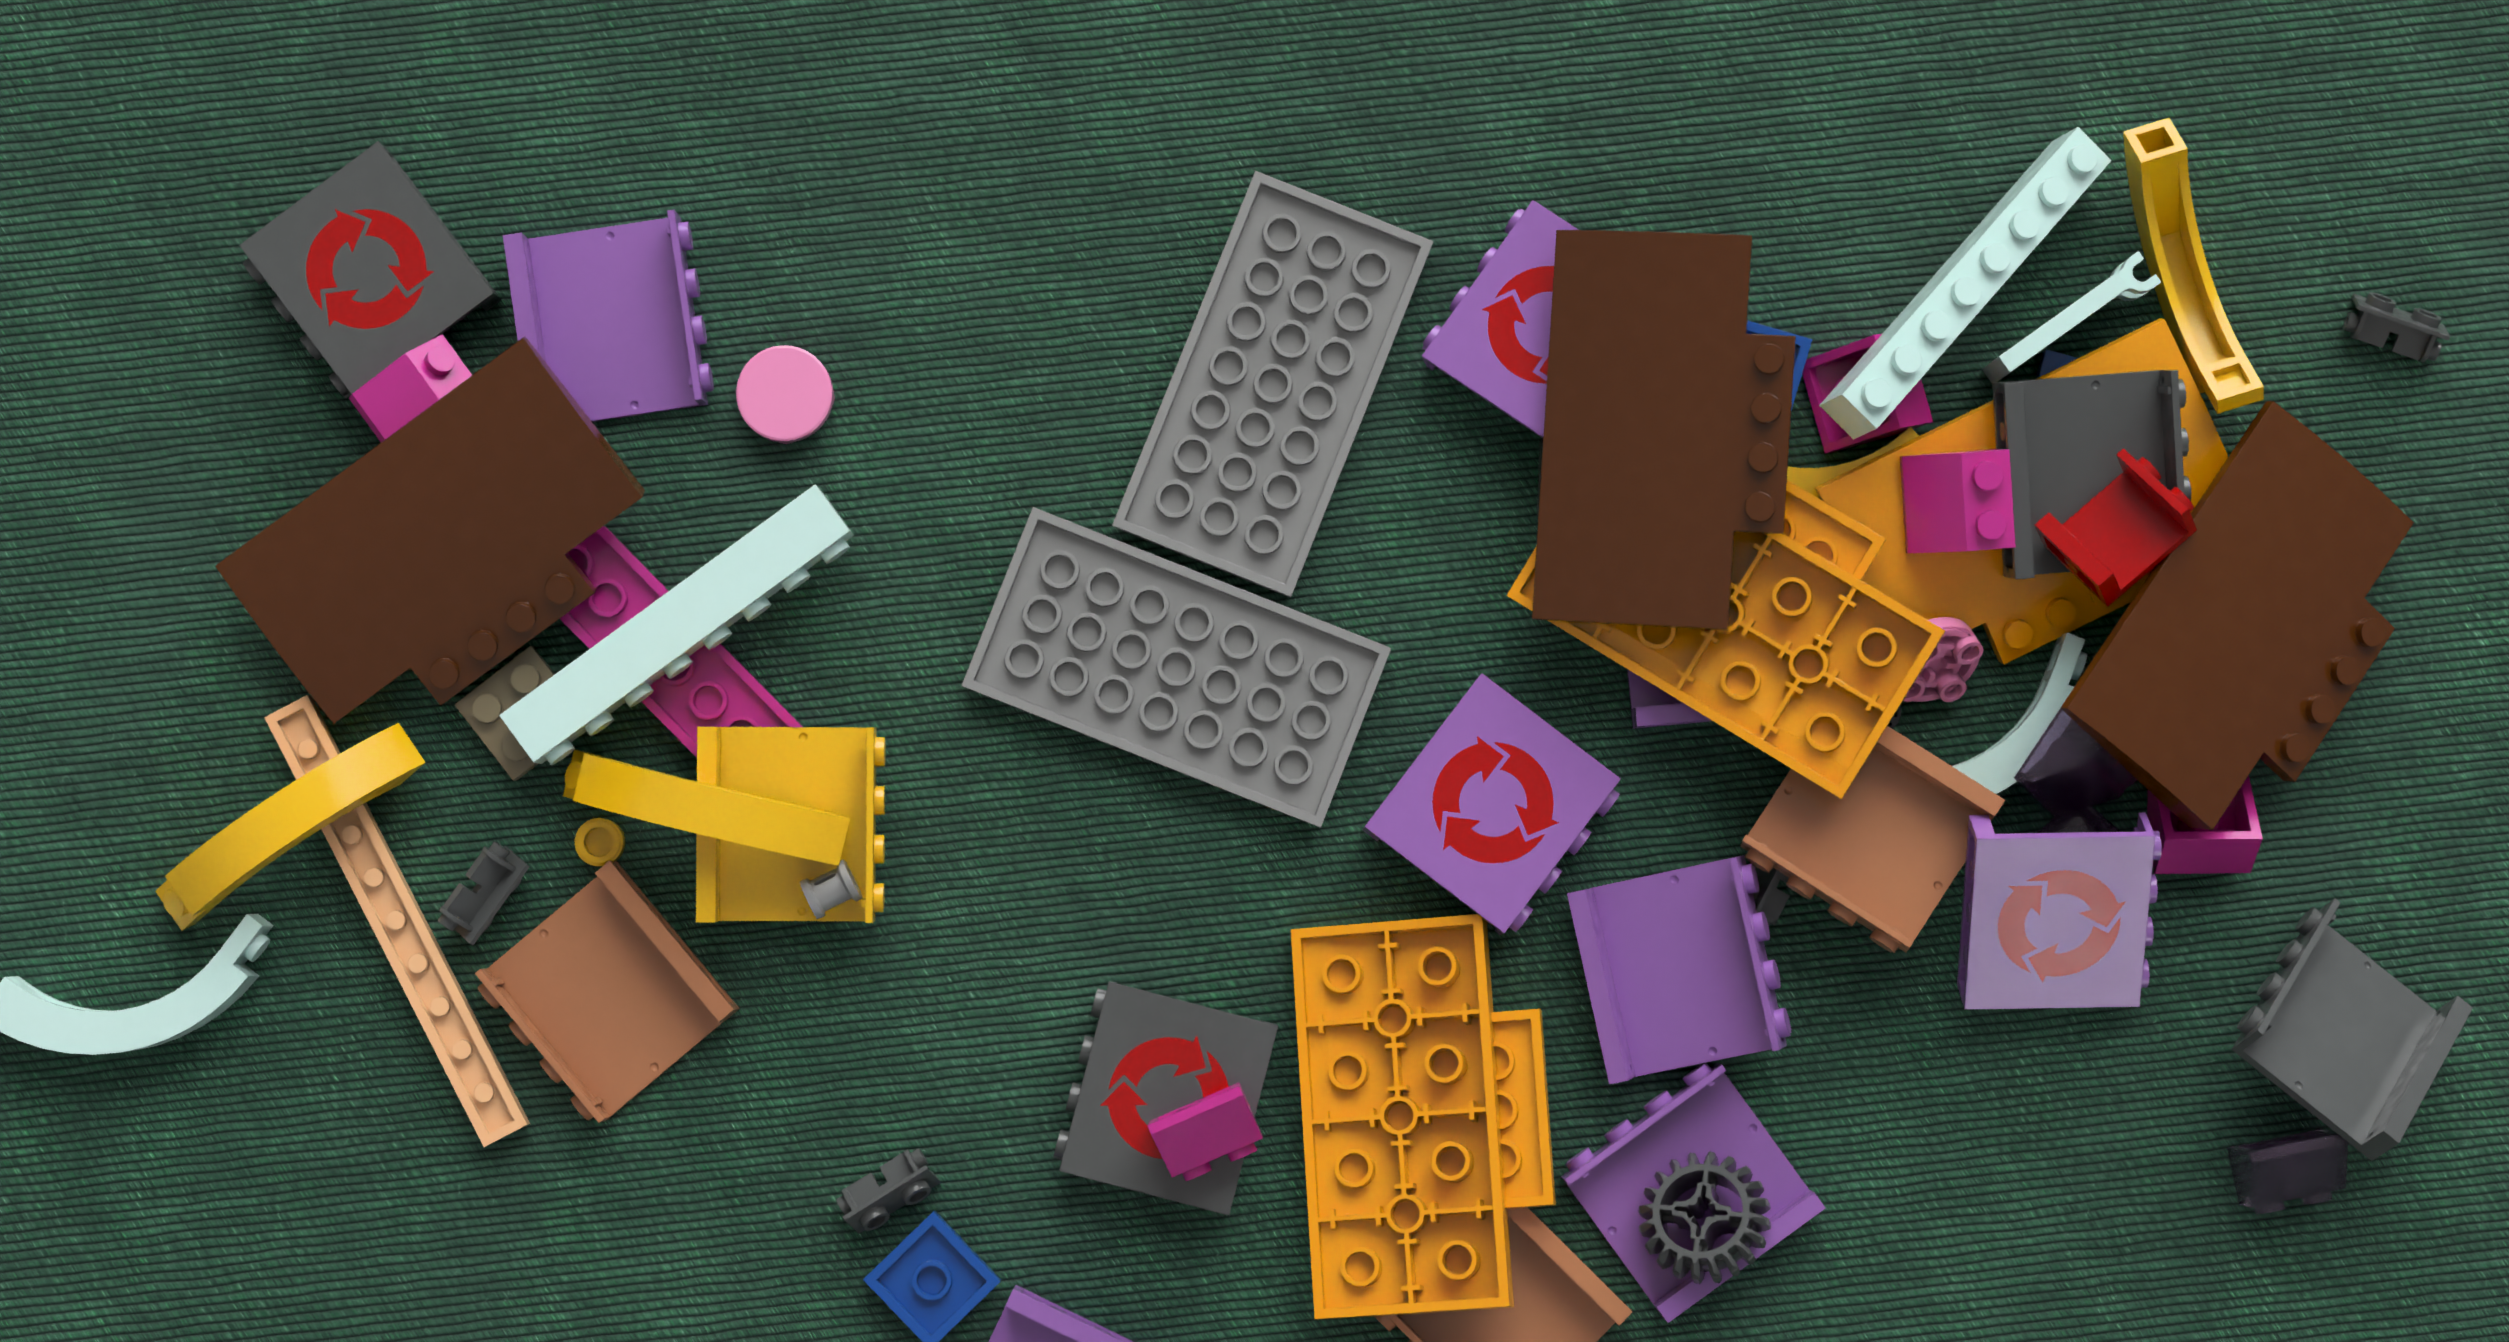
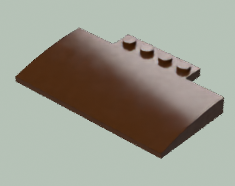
[1532,230,1796,631]
[215,336,645,724]
[2061,401,2414,830]

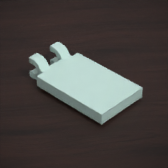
[1982,251,2161,383]

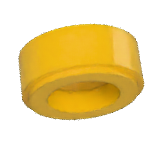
[575,818,625,866]

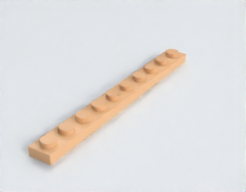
[264,695,530,1147]

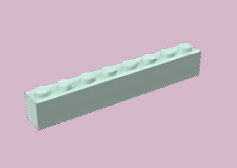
[1819,127,2111,440]
[499,484,854,765]

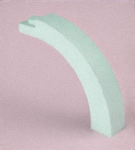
[1952,633,2087,794]
[0,914,274,1055]

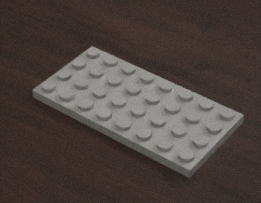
[1112,171,1434,598]
[961,507,1391,828]

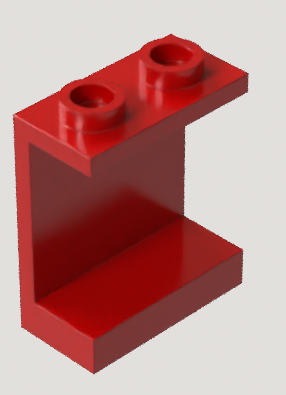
[2035,448,2197,607]

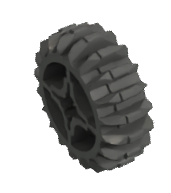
[1638,1151,1771,1284]

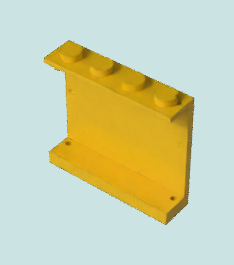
[696,726,886,923]

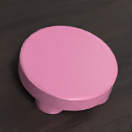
[736,345,835,444]
[1903,617,1984,702]

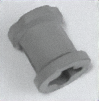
[799,859,863,919]

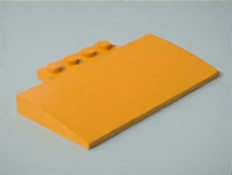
[1814,318,2228,664]
[1506,480,1945,799]
[1291,914,1556,1320]

